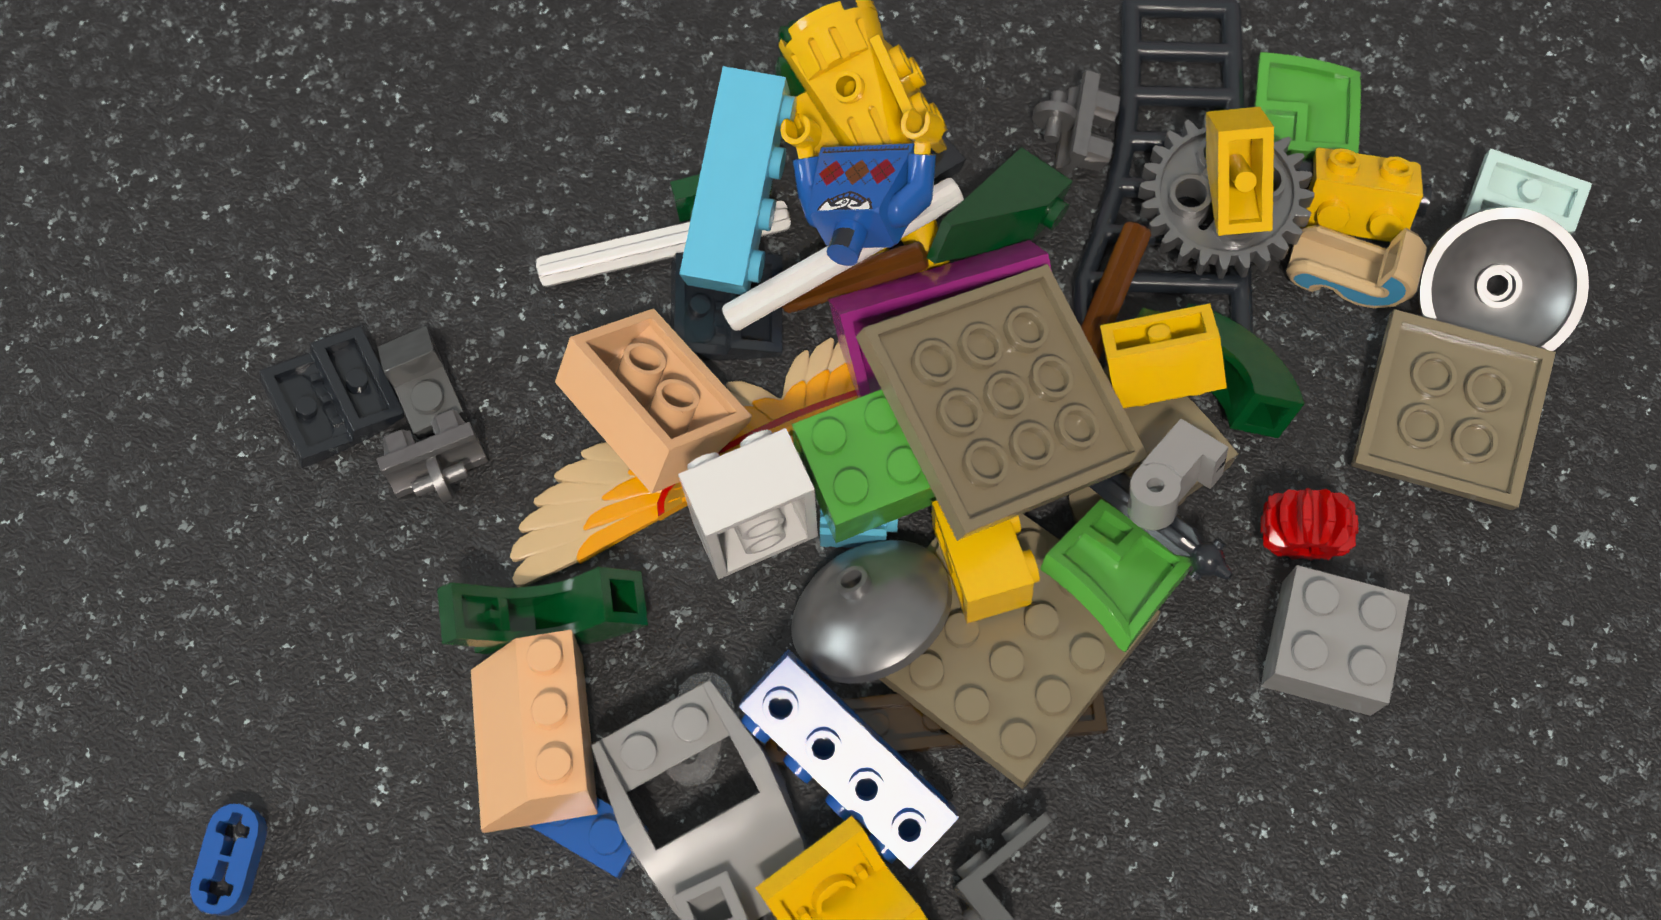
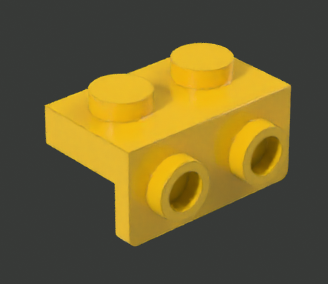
[1300,148,1423,242]

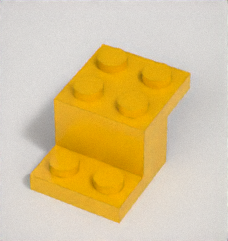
[755,816,927,920]

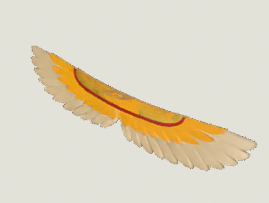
[510,338,858,587]

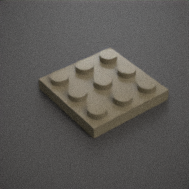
[1351,309,1556,510]

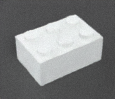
[678,428,818,580]

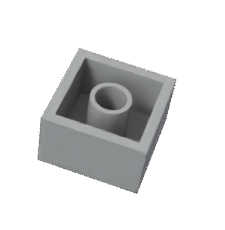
[1260,565,1410,716]

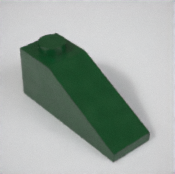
[926,147,1073,264]

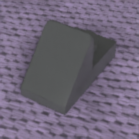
[378,326,467,440]

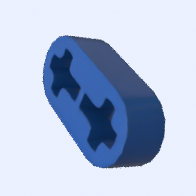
[190,804,267,916]

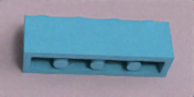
[679,66,797,295]

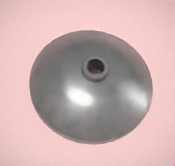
[1418,207,1589,351]
[791,540,952,683]

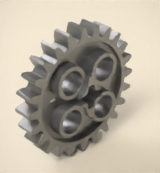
[1138,114,1314,279]

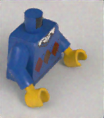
[780,109,945,266]

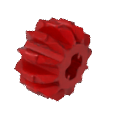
[1261,488,1359,561]

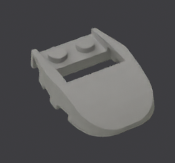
[591,678,807,920]

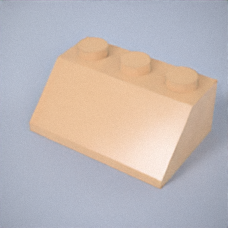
[555,308,752,494]
[471,629,598,833]

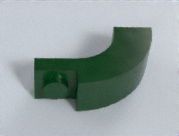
[1136,303,1305,439]

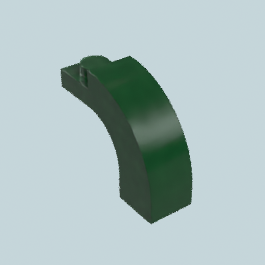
[437,567,648,654]

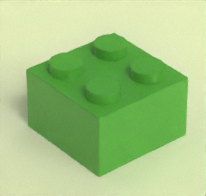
[792,389,937,543]

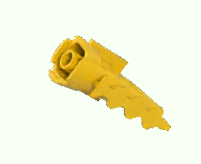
[779,0,949,272]

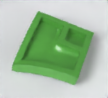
[1254,52,1361,159]
[1040,499,1192,652]

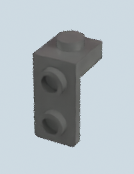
[953,812,1053,920]

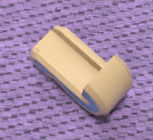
[1286,225,1427,308]

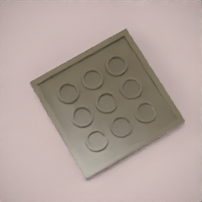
[856,264,1148,541]
[879,514,1161,789]

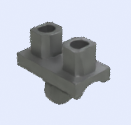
[1032,70,1120,177]
[377,409,488,503]

